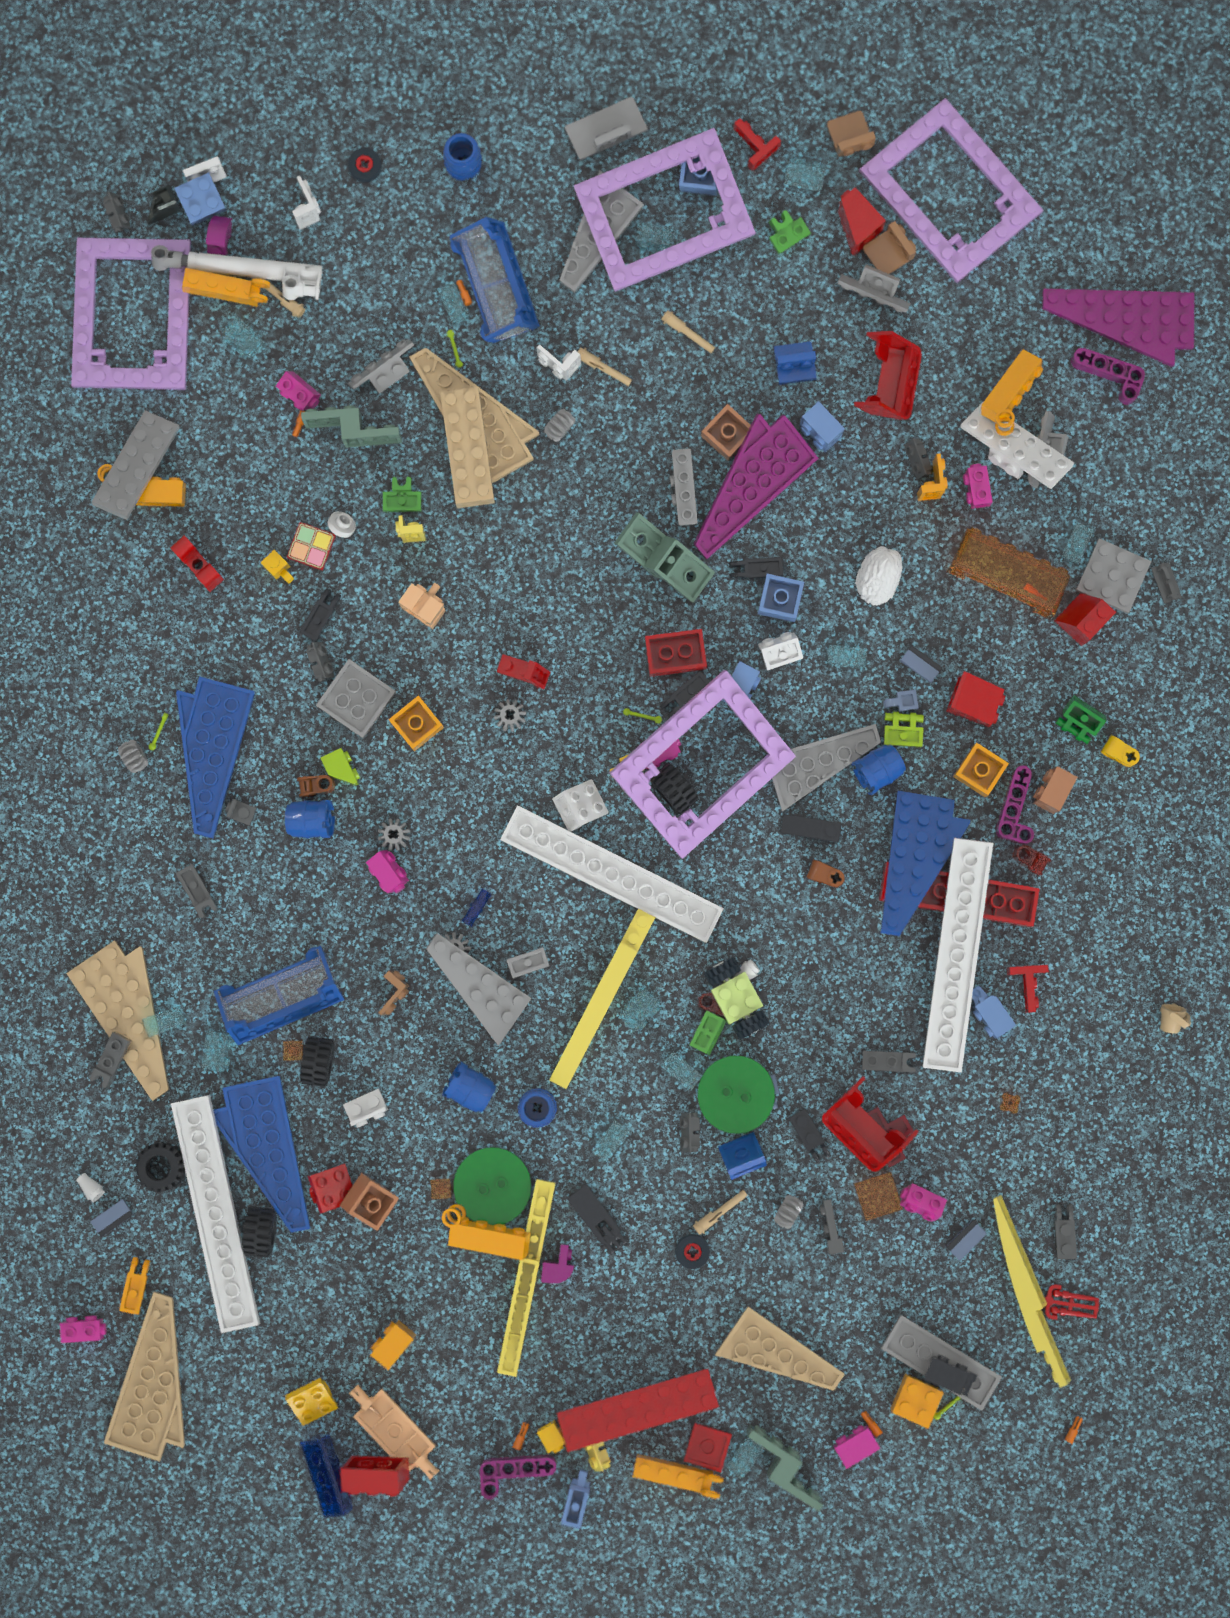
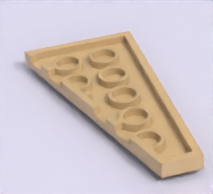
[715,1306,845,1391]

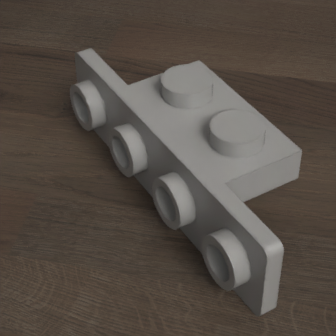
[838,265,911,313]
[348,339,414,394]
[1028,411,1068,488]
[670,449,697,526]

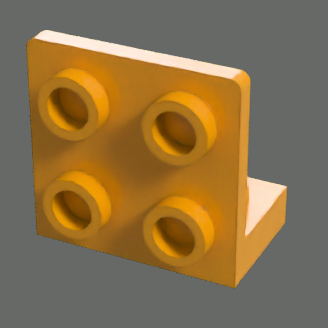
[917,453,948,501]

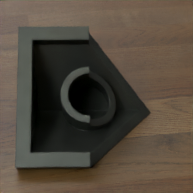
[147,185,181,226]

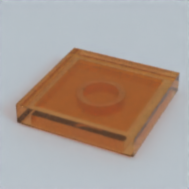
[854,1172,903,1221]

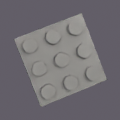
[1075,538,1151,614]
[316,659,396,739]

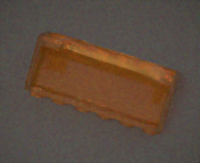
[946,527,1071,619]

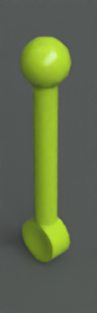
[447,330,463,368]
[623,708,662,724]
[149,713,169,750]
[934,1396,960,1420]

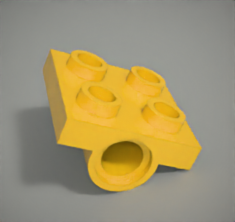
[285,1378,338,1426]

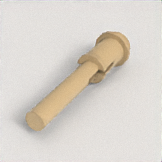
[257,278,305,318]
[661,310,715,353]
[578,348,632,386]
[692,1190,748,1235]

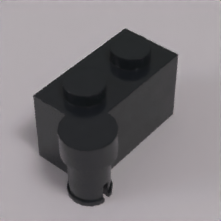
[924,1354,978,1397]

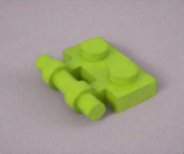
[884,711,924,747]

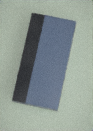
[900,645,943,684]
[90,1199,134,1237]
[945,1219,987,1261]

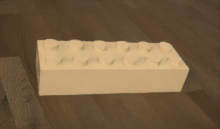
[440,387,495,508]

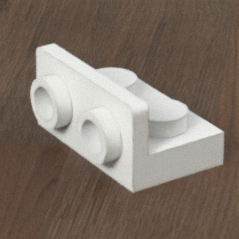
[183,156,226,182]
[758,632,803,670]
[343,1089,388,1128]

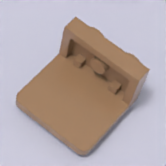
[827,111,876,158]
[863,221,916,274]
[379,971,409,1016]

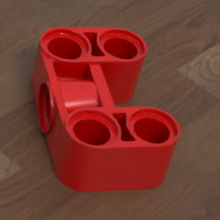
[170,535,224,592]

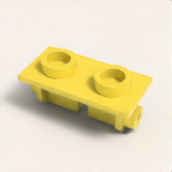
[584,1442,611,1472]

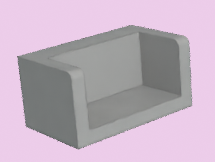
[507,948,550,979]

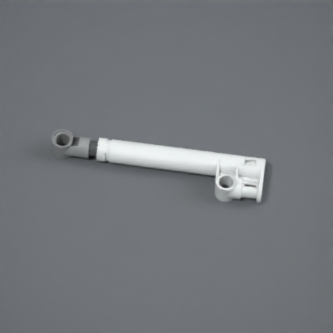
[151,245,322,300]

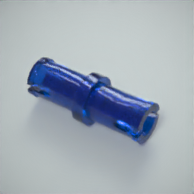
[462,888,492,927]

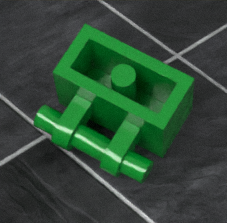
[1055,695,1106,744]

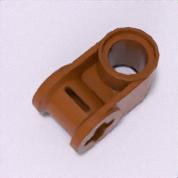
[297,775,335,797]
[806,859,845,887]

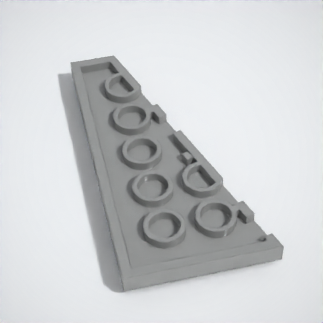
[560,170,644,293]
[772,724,881,812]
[426,933,531,1046]

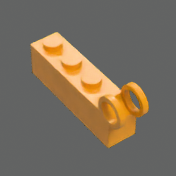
[182,268,271,307]
[981,349,1043,436]
[97,464,186,507]
[442,1204,531,1260]
[633,1454,724,1499]

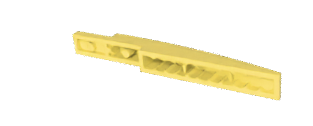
[550,909,655,1089]
[497,1179,555,1377]
[993,1195,1071,1387]

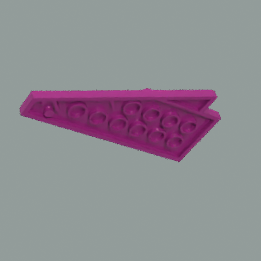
[1042,289,1194,367]
[693,414,819,559]

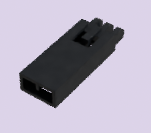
[567,1183,628,1254]

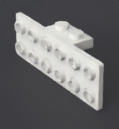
[961,402,1074,489]

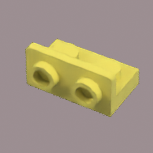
[395,515,426,543]

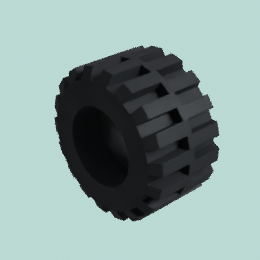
[650,763,699,814]
[300,1036,334,1087]
[134,1142,185,1192]
[242,1206,277,1258]

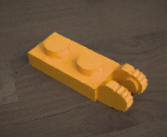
[119,1257,150,1315]

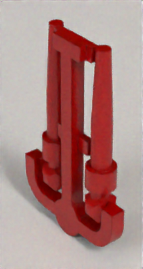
[1044,1284,1099,1320]

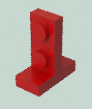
[733,118,781,172]
[496,654,551,690]
[1007,965,1049,1013]

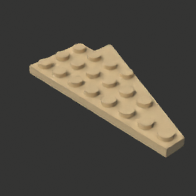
[409,348,540,483]
[66,941,170,1101]
[104,1291,185,1461]

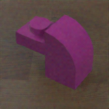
[206,215,232,256]
[541,1243,574,1284]

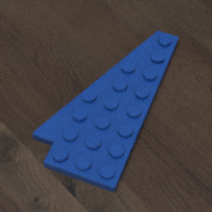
[176,676,256,839]
[880,791,971,936]
[213,1076,311,1233]

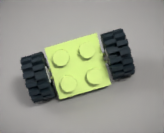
[703,957,770,1040]

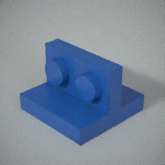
[774,341,817,385]
[718,1132,767,1180]

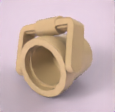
[1160,1003,1191,1033]

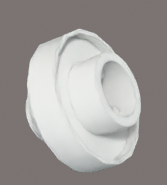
[327,511,356,538]

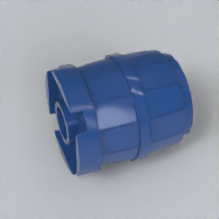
[443,133,482,181]
[851,745,906,795]
[285,800,335,839]
[442,1061,496,1113]
[518,1088,557,1128]

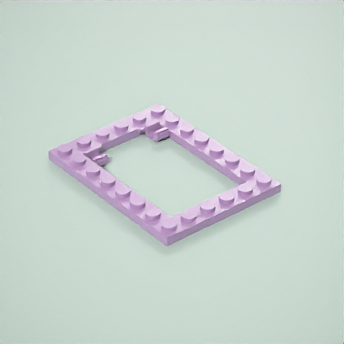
[859,98,1043,283]
[574,128,756,292]
[71,238,191,390]
[609,670,796,859]

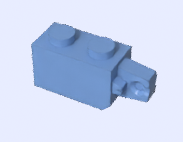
[972,986,1016,1039]
[561,1469,590,1529]

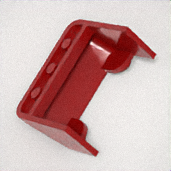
[854,331,922,420]
[822,1076,919,1172]

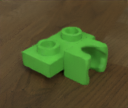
[769,210,811,254]
[383,477,421,512]

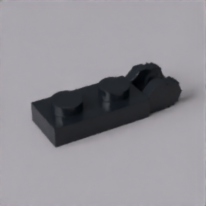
[729,557,784,579]
[299,588,341,642]
[660,671,710,718]
[788,1108,831,1164]

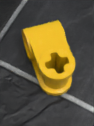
[1101,735,1140,767]

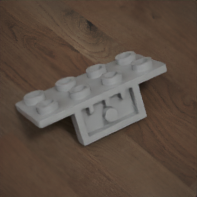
[565,97,647,160]

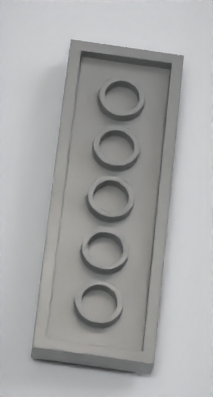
[92,410,180,520]
[881,1314,1002,1411]

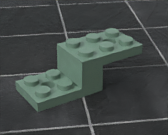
[301,405,402,448]
[614,512,715,603]
[746,1424,823,1511]

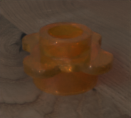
[1000,1093,1021,1114]

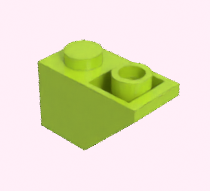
[321,748,360,786]

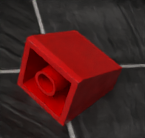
[838,187,886,256]
[1054,593,1116,646]
[946,671,1006,727]

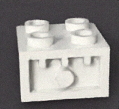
[292,176,321,230]
[537,345,581,381]
[552,780,608,832]

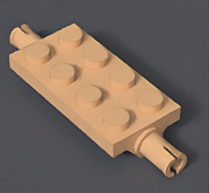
[349,1385,439,1479]

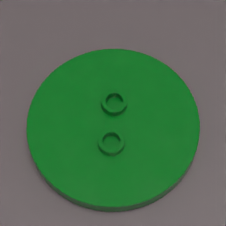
[698,1056,775,1134]
[453,1147,531,1226]

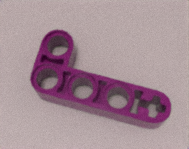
[1071,348,1145,405]
[996,766,1034,845]
[480,1455,557,1499]

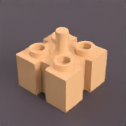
[399,583,445,629]

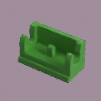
[690,1010,726,1055]

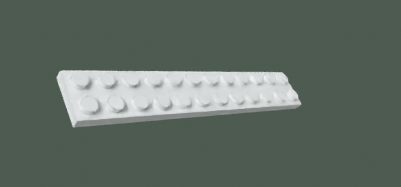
[500,805,724,943]
[922,838,993,1072]
[171,1095,260,1333]

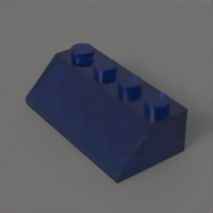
[300,1432,353,1518]

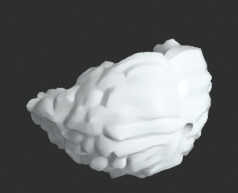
[855,546,902,605]

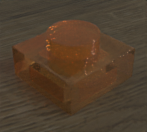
[283,1041,303,1061]
[431,1178,452,1199]

